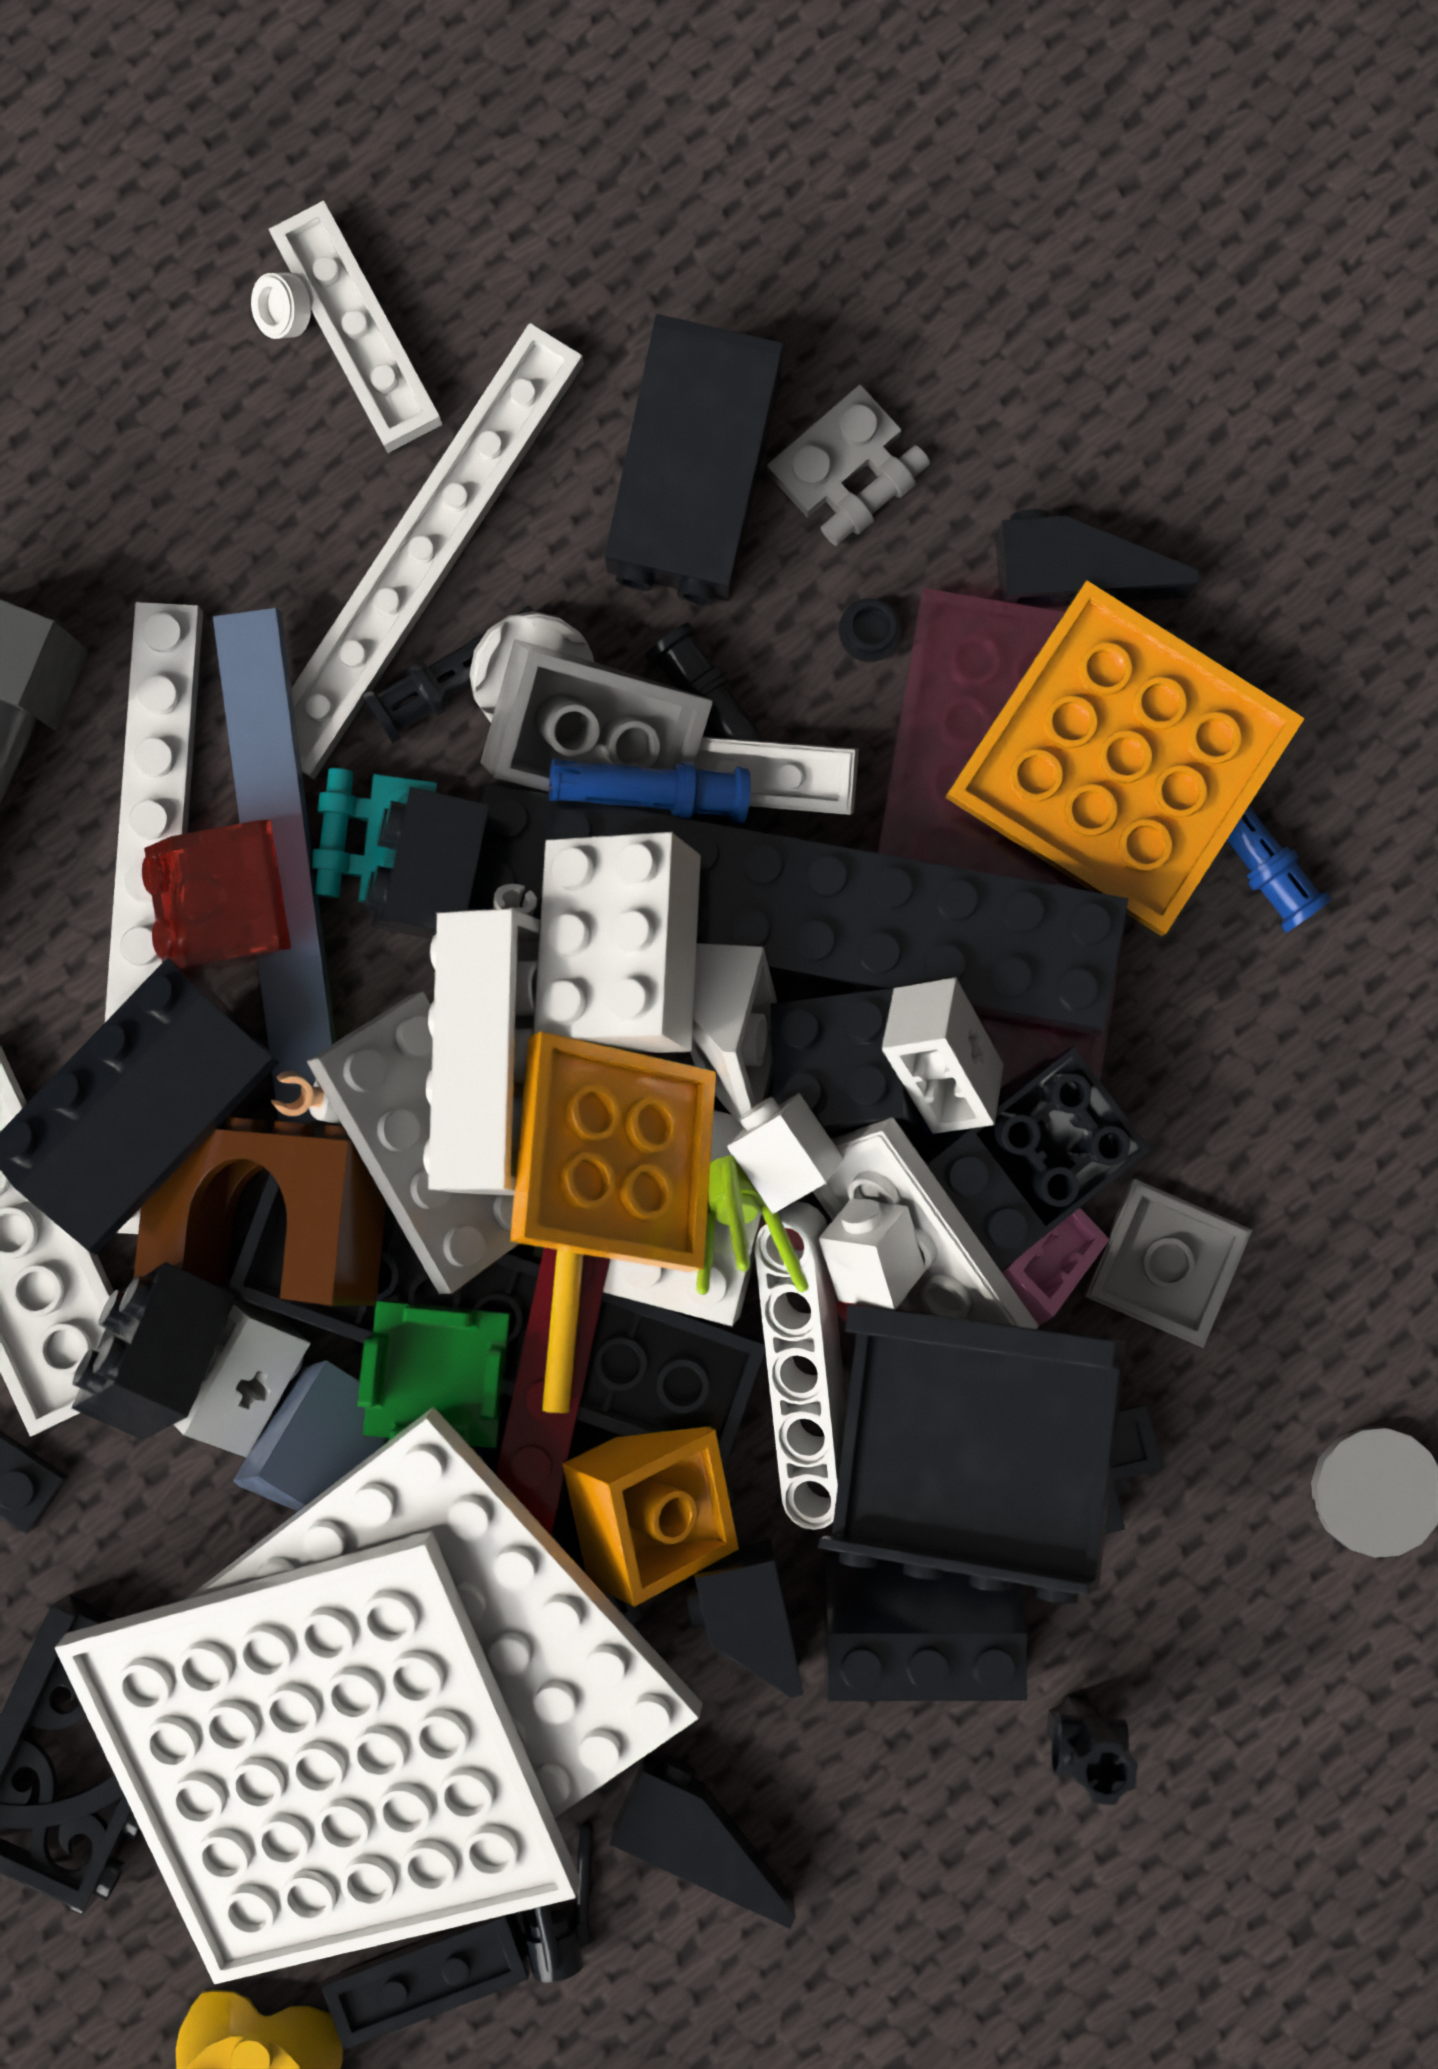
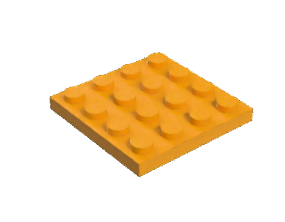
[945,580,1305,937]

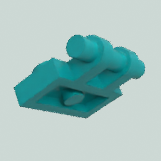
[311,768,437,903]

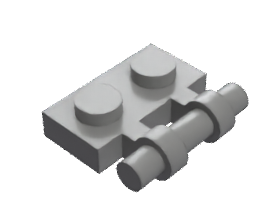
[766,385,930,546]

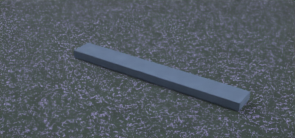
[213,608,337,1123]

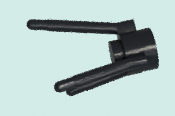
[510,1822,593,1982]

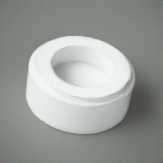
[251,272,311,339]

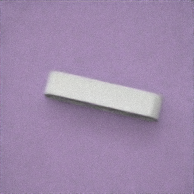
[755,1202,847,1530]

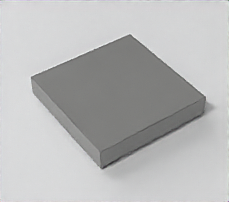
[1082,1179,1252,1348]

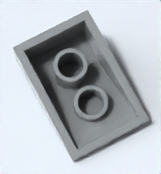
[480,639,713,817]

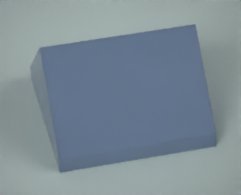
[233,1361,389,1511]

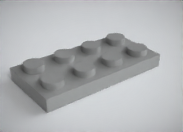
[307,992,519,1294]

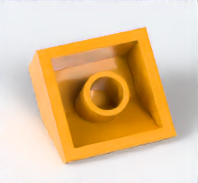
[562,1427,739,1607]

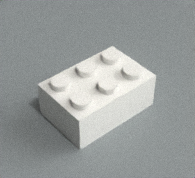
[534,832,701,1053]

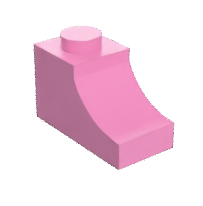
[1001,1208,1109,1325]

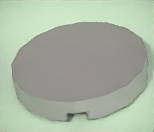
[1311,1426,1438,1558]

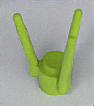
[696,1155,809,1295]

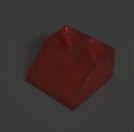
[142,819,291,972]

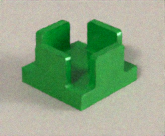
[358,1300,512,1448]

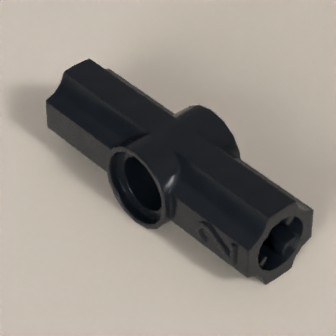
[1046,1695,1138,1805]

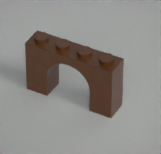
[133,1117,386,1306]

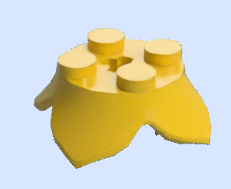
[176,1990,343,2069]

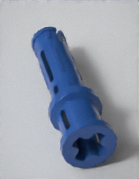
[549,758,751,825]
[1226,805,1333,933]

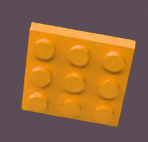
[510,1031,716,1272]

